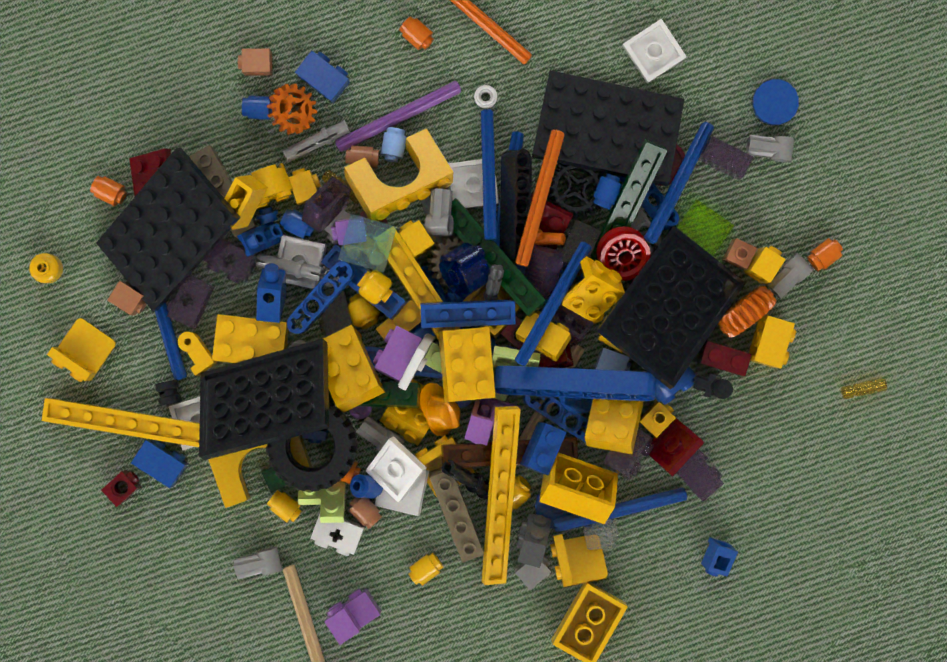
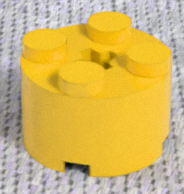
[251,163,293,210]

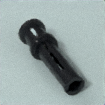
[442,460,489,499]

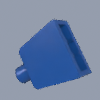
[256,263,287,323]

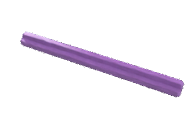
[335,81,461,152]

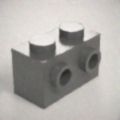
[516,513,552,568]

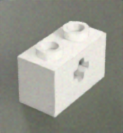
[310,514,365,556]

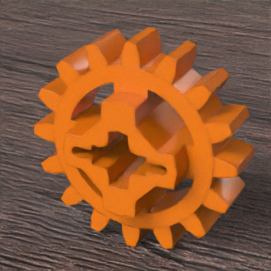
[267,83,317,135]

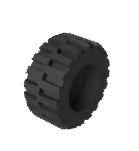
[266,403,358,492]

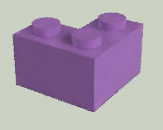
[373,326,422,382]
[464,398,521,445]
[324,588,382,645]

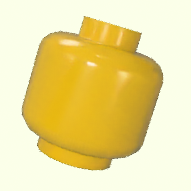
[29,253,63,283]
[357,270,393,305]
[346,294,380,329]
[512,475,531,510]

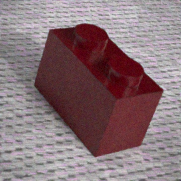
[697,341,752,376]

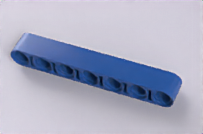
[494,366,656,401]

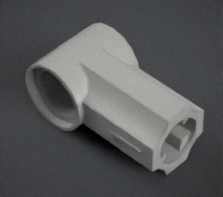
[746,134,794,162]
[425,188,454,236]
[766,252,814,299]
[357,416,405,451]
[233,547,283,579]

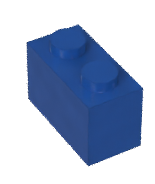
[295,51,350,104]
[520,422,567,475]
[131,439,189,488]

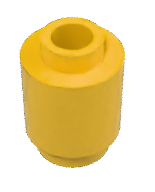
[267,490,302,523]
[408,553,444,586]

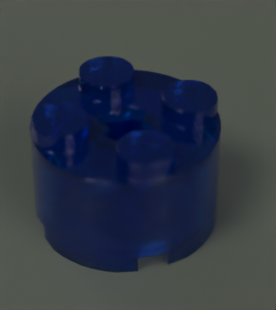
[439,243,491,297]

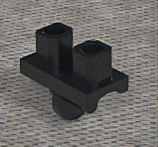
[693,374,733,399]

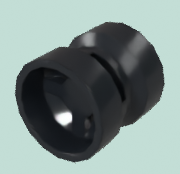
[155,379,182,407]

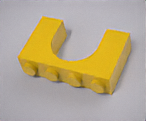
[344,128,454,222]
[208,435,313,508]

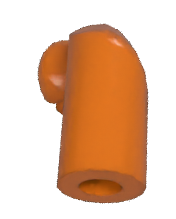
[534,229,566,245]

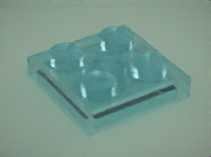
[338,214,397,272]

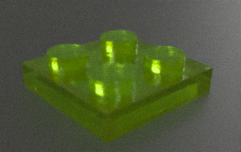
[676,199,734,256]

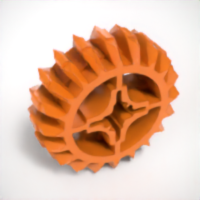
[718,286,777,337]

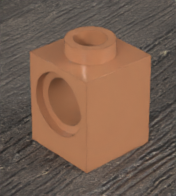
[238,49,272,76]
[722,238,757,270]
[107,281,147,315]

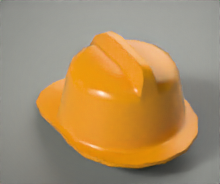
[419,383,461,436]

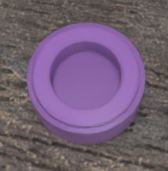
[349,406,372,419]

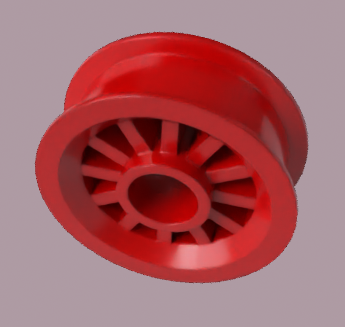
[597,226,651,281]

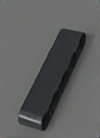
[500,149,532,264]

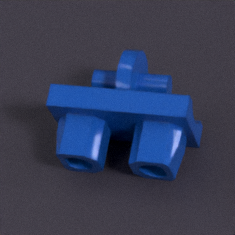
[237,222,283,257]

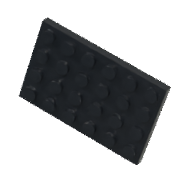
[532,70,685,186]
[96,148,241,312]
[597,226,746,390]
[199,339,329,460]

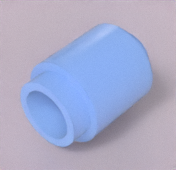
[380,127,407,163]

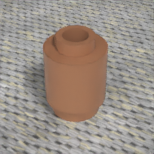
[345,145,379,168]
[348,497,382,529]

